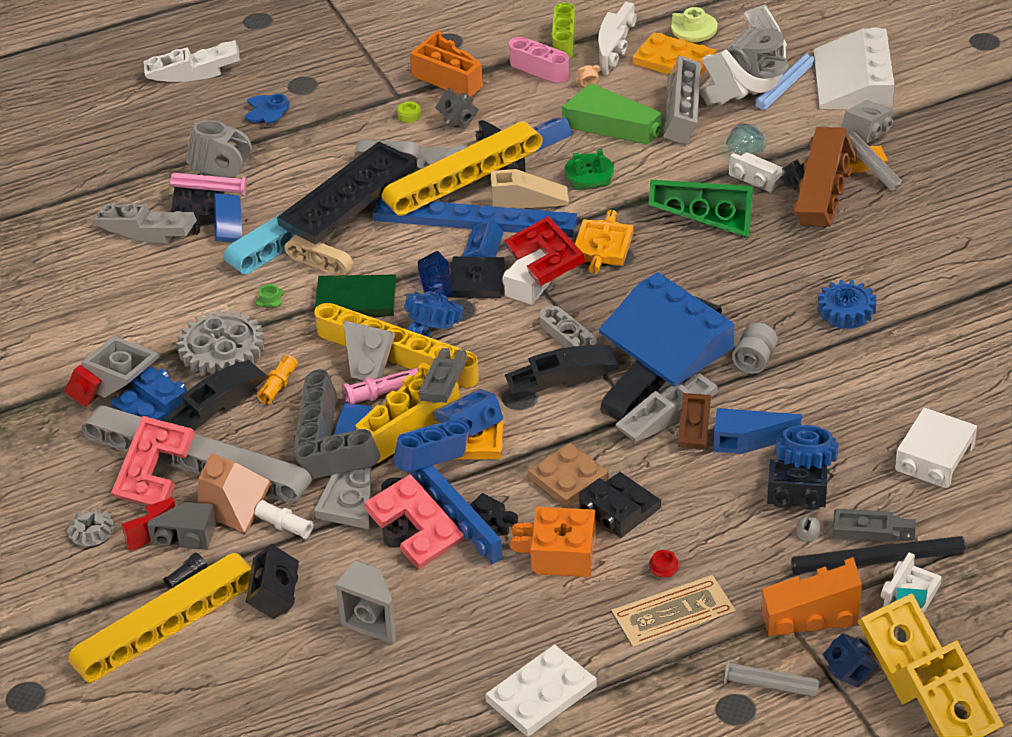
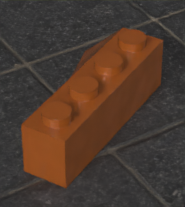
[793,127,857,227]

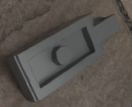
[832,509,916,541]

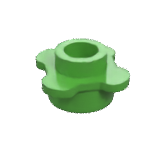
[256,284,284,308]

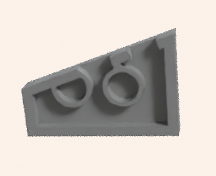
[314,466,371,529]

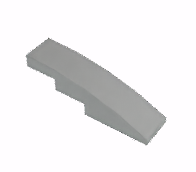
[615,372,718,442]

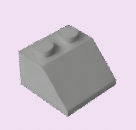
[81,336,159,397]
[336,560,396,644]

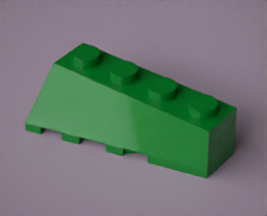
[648,179,754,238]

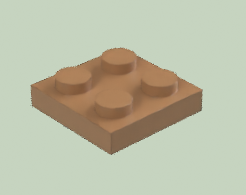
[528,443,609,508]

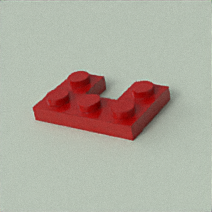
[504,216,586,286]

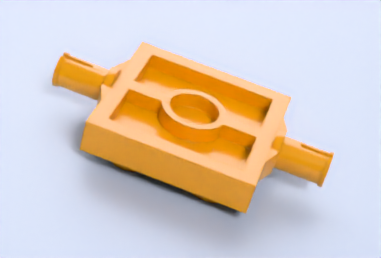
[575,210,633,274]

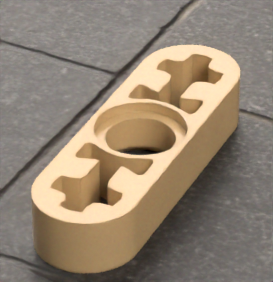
[285,235,354,275]

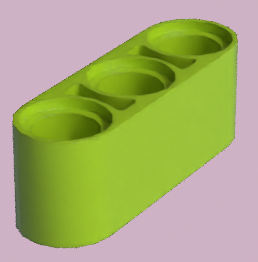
[552,2,575,59]

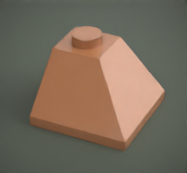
[197,453,271,534]

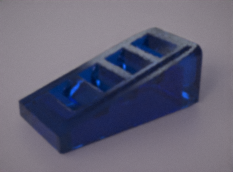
[417,251,452,298]

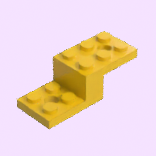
[857,593,1004,737]

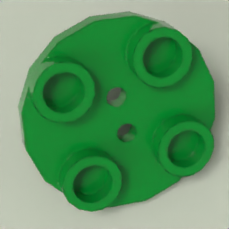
[565,149,614,190]

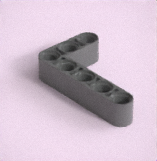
[293,369,381,479]

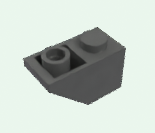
[148,502,216,550]

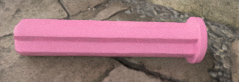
[170,173,247,196]

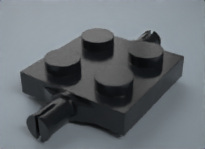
[171,173,225,235]

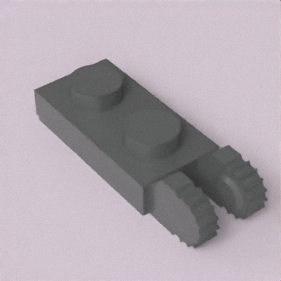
[419,348,467,403]

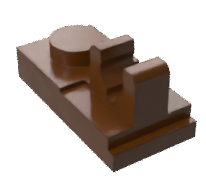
[678,393,711,450]

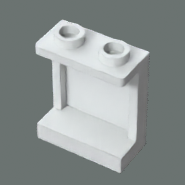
[895,408,977,488]

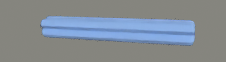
[755,54,814,110]

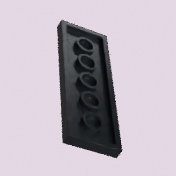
[277,141,417,245]

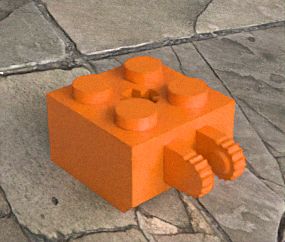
[509,507,596,577]

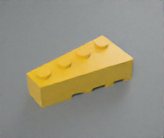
[355,362,461,463]

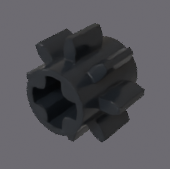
[780,159,805,190]

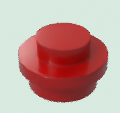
[649,550,679,577]

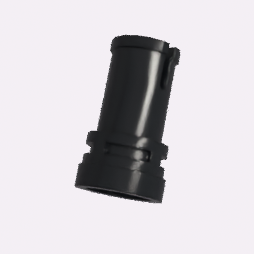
[163,552,208,590]

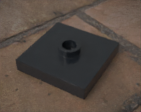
[448,256,505,298]

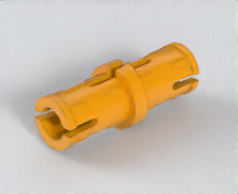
[257,355,298,405]

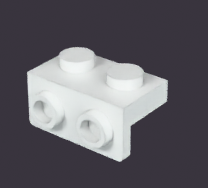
[881,553,942,614]

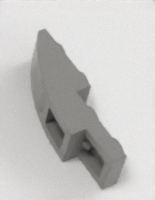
[93,203,197,244]

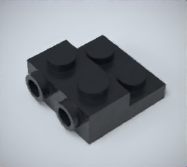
[767,460,827,510]
[579,471,661,538]

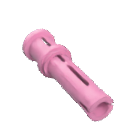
[342,368,418,404]

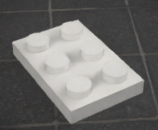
[486,644,597,737]

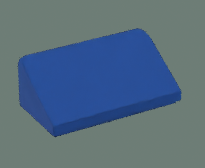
[533,118,572,152]
[463,219,503,257]

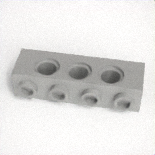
[663,55,701,144]

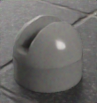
[796,516,820,542]

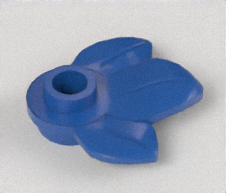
[245,94,290,124]

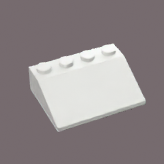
[813,27,894,109]

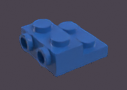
[110,366,187,421]

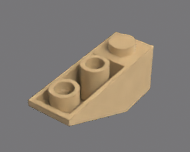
[491,169,569,209]

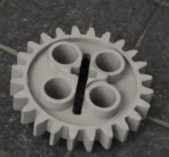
[177,309,265,376]

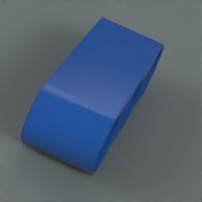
[393,420,470,471]

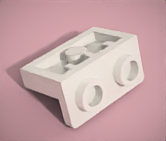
[729,152,784,193]

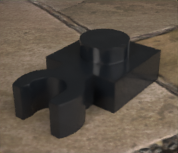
[470,493,518,535]

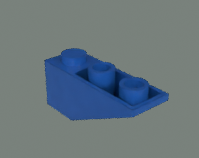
[714,408,802,454]

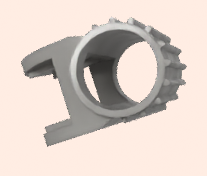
[725,27,788,79]
[186,120,252,178]

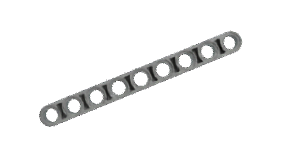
[81,405,312,504]

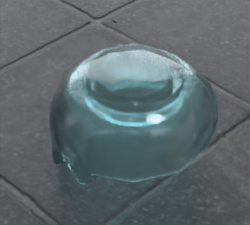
[726,124,766,155]

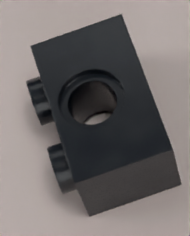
[246,544,299,619]

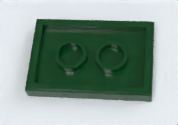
[314,274,397,316]

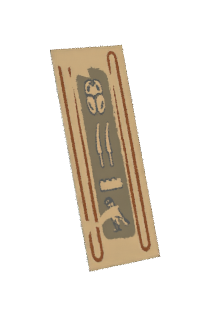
[611,575,736,647]

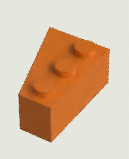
[410,30,483,97]
[761,557,862,636]

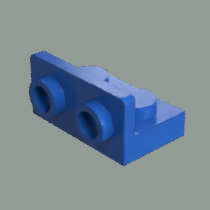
[433,389,503,437]

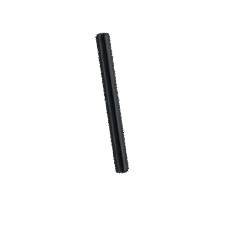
[790,536,966,574]

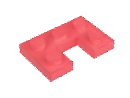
[111,416,196,506]
[364,474,464,570]

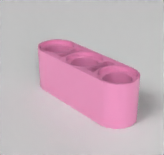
[509,37,569,83]

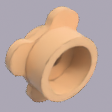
[576,65,600,87]

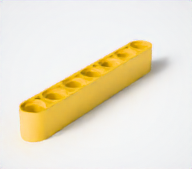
[382,121,543,215]
[315,303,479,388]
[68,553,252,683]

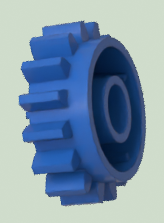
[817,280,877,329]
[404,292,464,329]
[775,425,839,469]

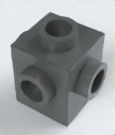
[435,88,479,129]

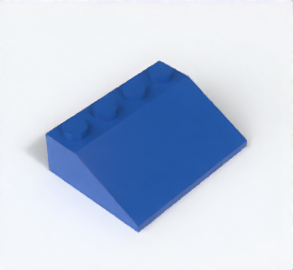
[599,272,735,387]

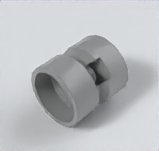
[732,322,778,374]

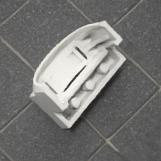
[699,4,787,106]

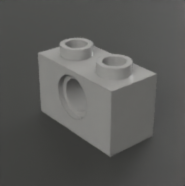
[842,100,893,144]

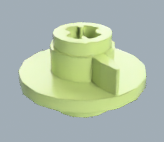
[671,7,717,43]

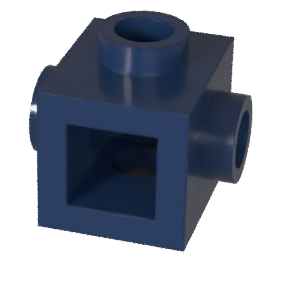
[822,633,879,687]

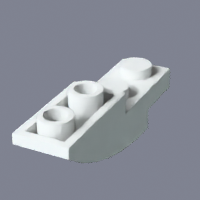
[599,2,637,75]
[144,40,240,82]

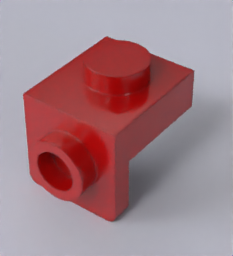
[64,365,102,407]

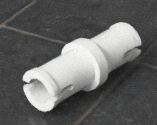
[254,500,313,539]

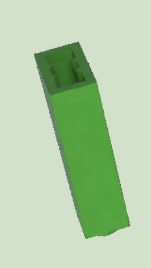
[562,83,663,145]

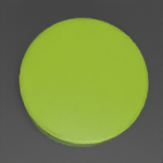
[397,101,421,123]

